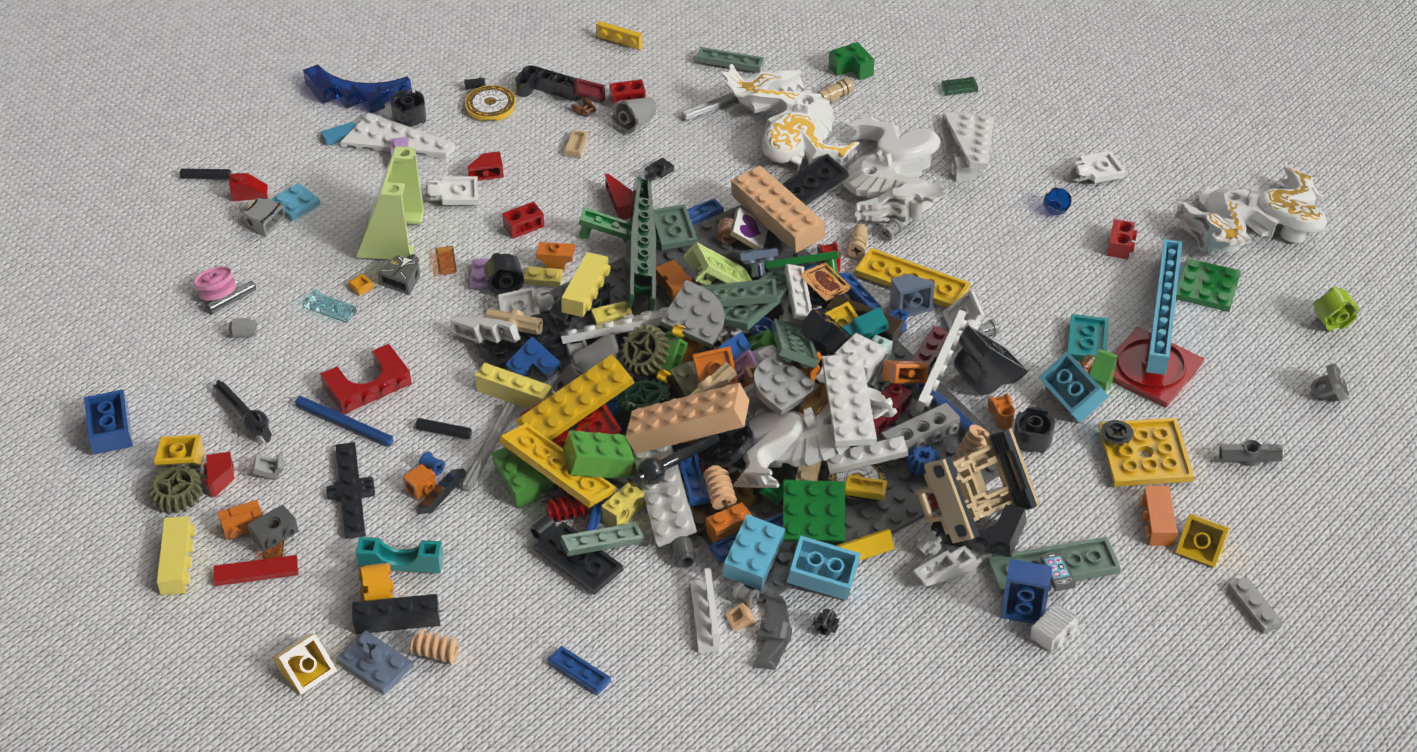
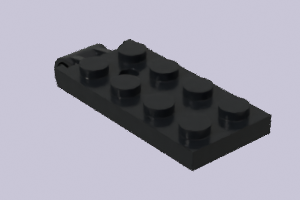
[782,154,849,206]
[476,312,570,369]
[530,515,624,595]

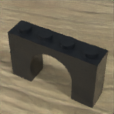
[931,504,1027,557]

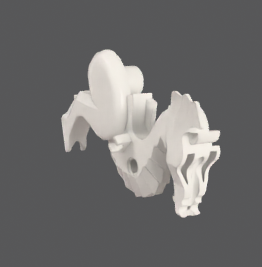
[843,116,947,226]
[733,352,898,488]

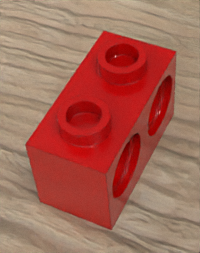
[609,79,646,106]
[502,201,545,239]
[1107,219,1138,259]

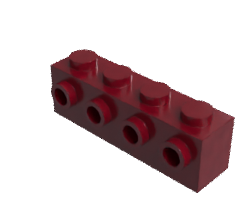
[873,383,913,438]

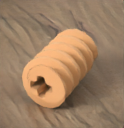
[952,425,990,460]
[703,465,737,510]
[410,628,458,664]

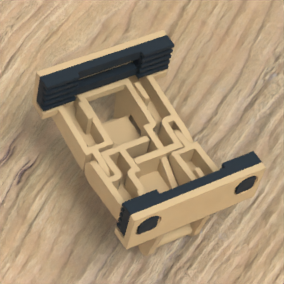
[914,428,1040,543]

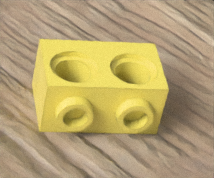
[601,482,644,527]

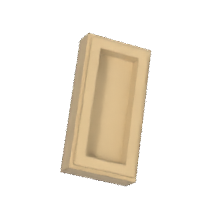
[564,130,589,158]

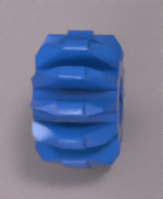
[906,444,941,478]

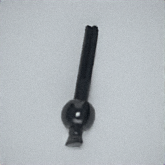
[213,380,272,443]
[626,434,720,487]

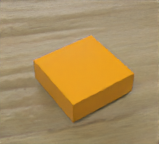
[348,274,374,296]

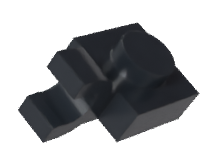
[645,158,674,181]

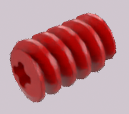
[545,494,590,523]

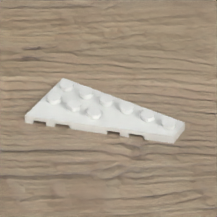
[943,112,995,170]
[340,113,456,158]
[561,307,669,344]

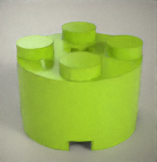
[1313,286,1360,331]

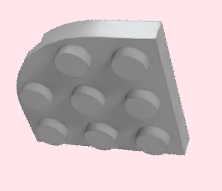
[660,280,724,348]
[753,352,820,416]

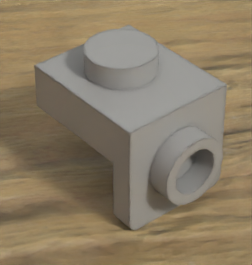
[252,453,285,480]

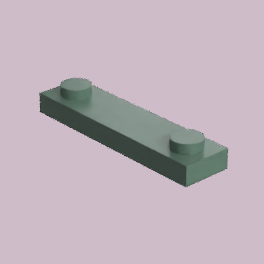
[696,47,764,73]
[560,522,644,556]

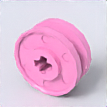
[194,267,236,301]

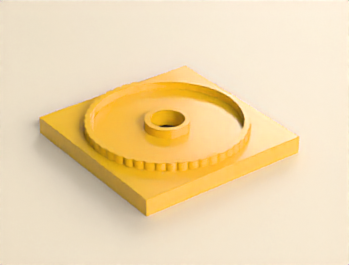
[1098,417,1195,487]

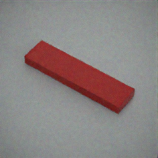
[214,555,299,586]

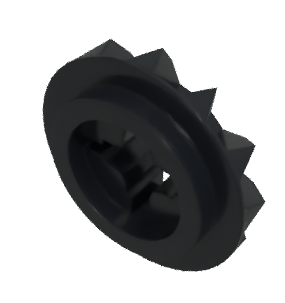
[1101,420,1133,446]

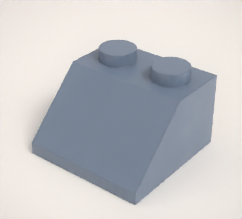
[889,274,935,318]

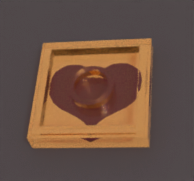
[801,262,851,301]

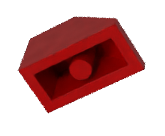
[467,151,504,181]
[229,173,268,201]

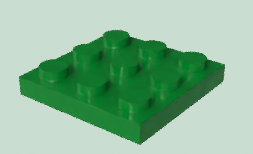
[1176,258,1241,312]
[783,480,845,543]

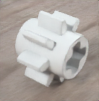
[916,530,942,555]

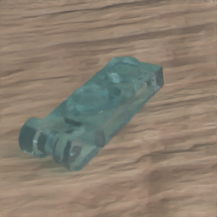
[302,289,357,323]

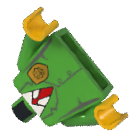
[641,324,688,383]

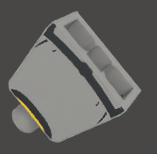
[240,198,286,237]

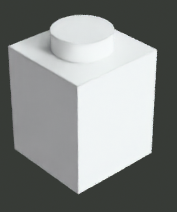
[951,156,978,182]

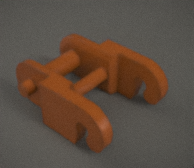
[571,98,597,117]

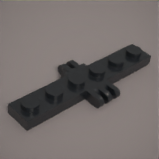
[326,442,375,539]

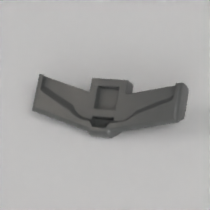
[754,594,792,670]

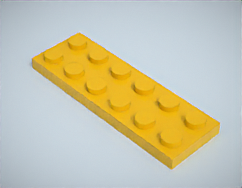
[855,248,971,308]
[515,354,634,440]
[499,423,616,508]

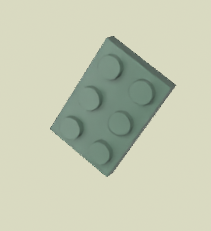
[653,204,697,250]

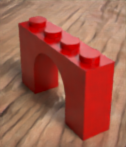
[320,344,412,414]

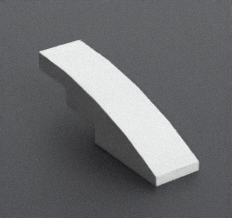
[450,317,520,343]
[913,545,994,586]

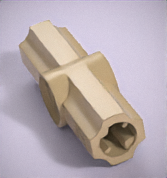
[485,309,543,335]
[688,362,737,396]

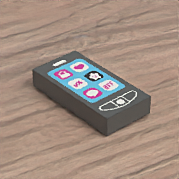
[1040,551,1076,592]

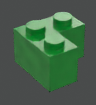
[829,42,875,80]

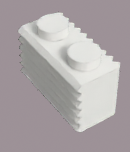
[1030,602,1078,652]

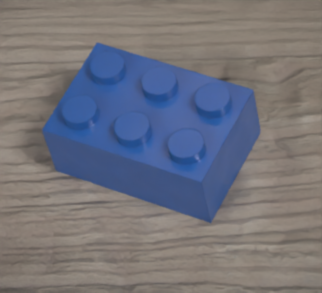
[84,389,133,455]
[1001,559,1053,624]

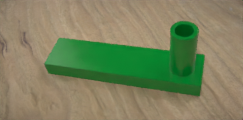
[578,207,630,240]
[765,251,840,281]

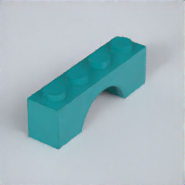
[356,537,444,573]

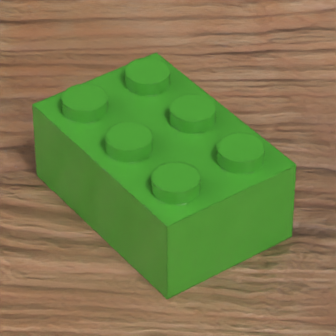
[563,431,635,479]
[491,447,554,508]

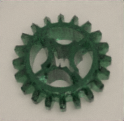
[618,379,670,420]

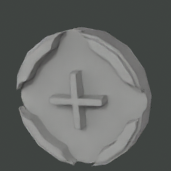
[1311,363,1349,401]

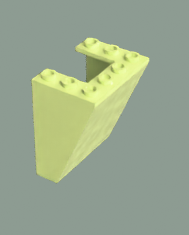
[357,146,424,260]

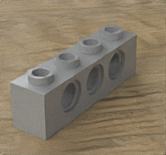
[881,402,960,461]

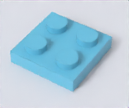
[270,183,321,221]

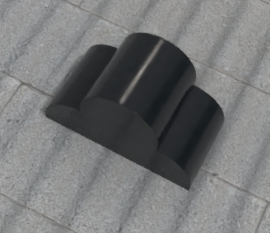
[954,325,1029,395]

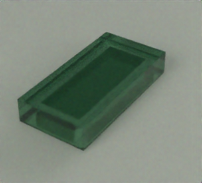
[941,77,978,96]

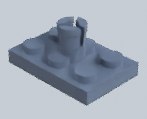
[735,247,778,277]
[336,630,414,695]

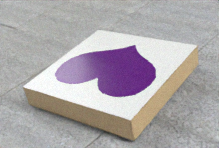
[730,207,768,249]

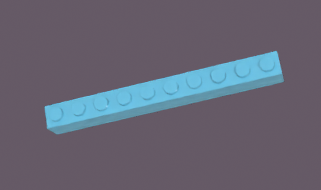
[1146,239,1182,375]

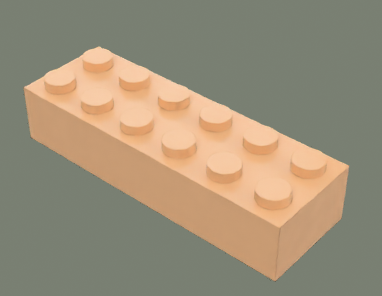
[731,165,825,253]
[625,383,749,454]

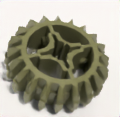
[619,324,671,376]
[147,465,203,513]

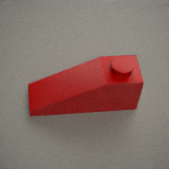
[605,173,633,220]

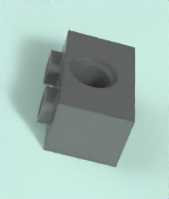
[247,504,299,552]

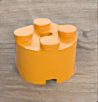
[359,563,394,601]

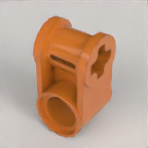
[988,393,1015,430]

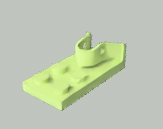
[683,242,752,285]

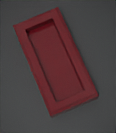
[573,78,606,102]

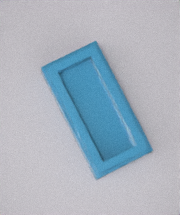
[321,121,355,146]

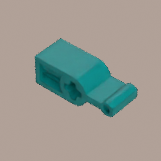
[843,307,889,339]

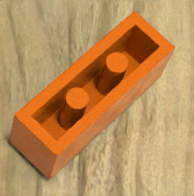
[1140,486,1177,546]

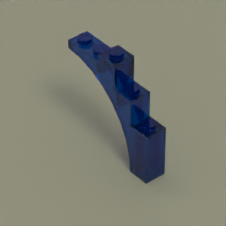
[303,64,412,113]

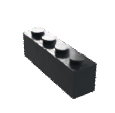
[352,594,441,634]

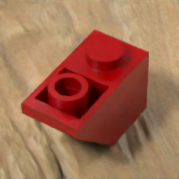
[203,451,235,497]

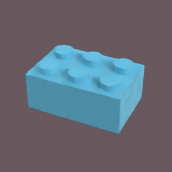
[1039,351,1109,423]
[722,514,785,591]
[787,536,861,600]

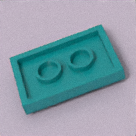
[1068,314,1109,362]

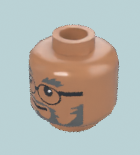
[716,218,738,244]

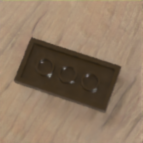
[688,470,763,538]

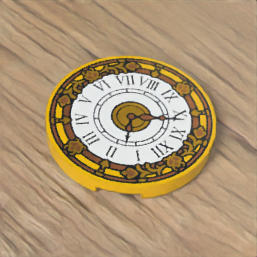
[465,85,516,121]

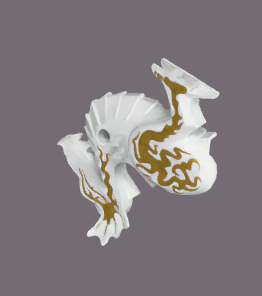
[722,64,860,172]
[1175,165,1327,255]

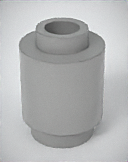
[229,318,257,337]

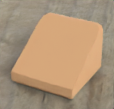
[725,602,756,631]

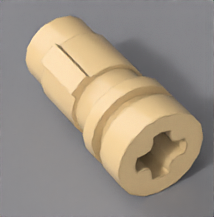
[818,77,854,103]
[847,224,868,259]

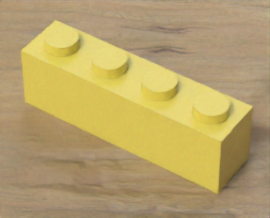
[562,252,611,317]
[475,363,553,409]
[157,516,195,595]

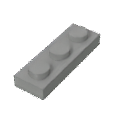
[1228,576,1283,634]

